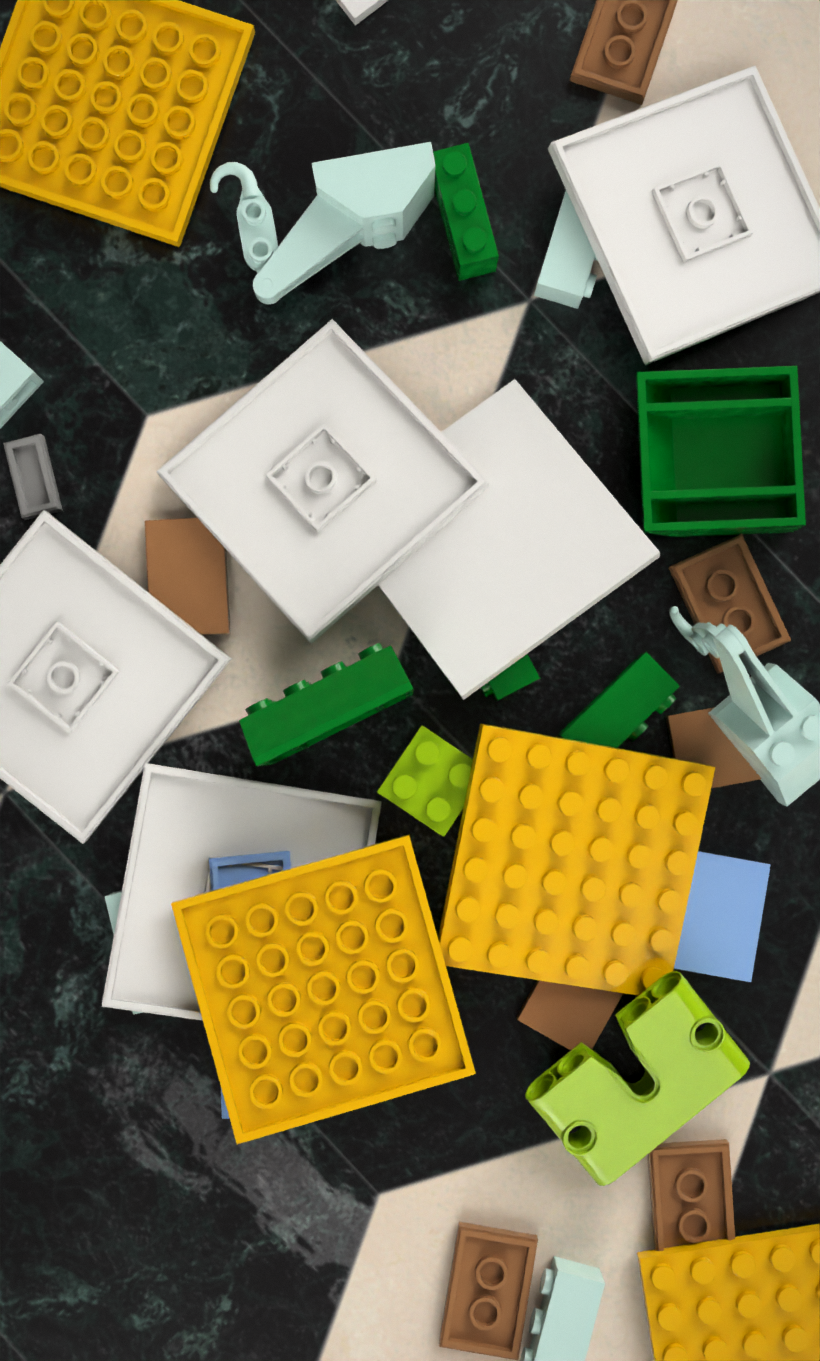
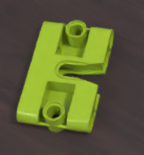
[525,971,750,1186]

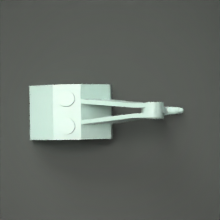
[210,142,435,304]
[669,606,820,806]

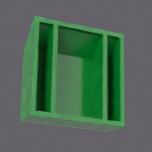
[636,366,806,537]
[239,643,414,766]

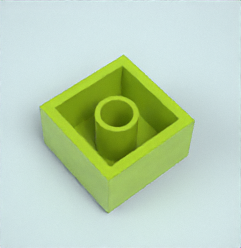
[377,725,473,837]

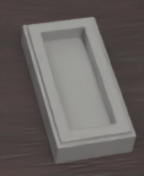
[3,434,63,520]

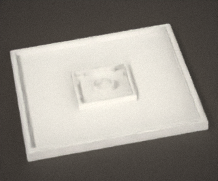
[548,66,820,365]
[156,319,489,644]
[378,379,660,700]
[0,510,232,844]
[101,763,382,1021]

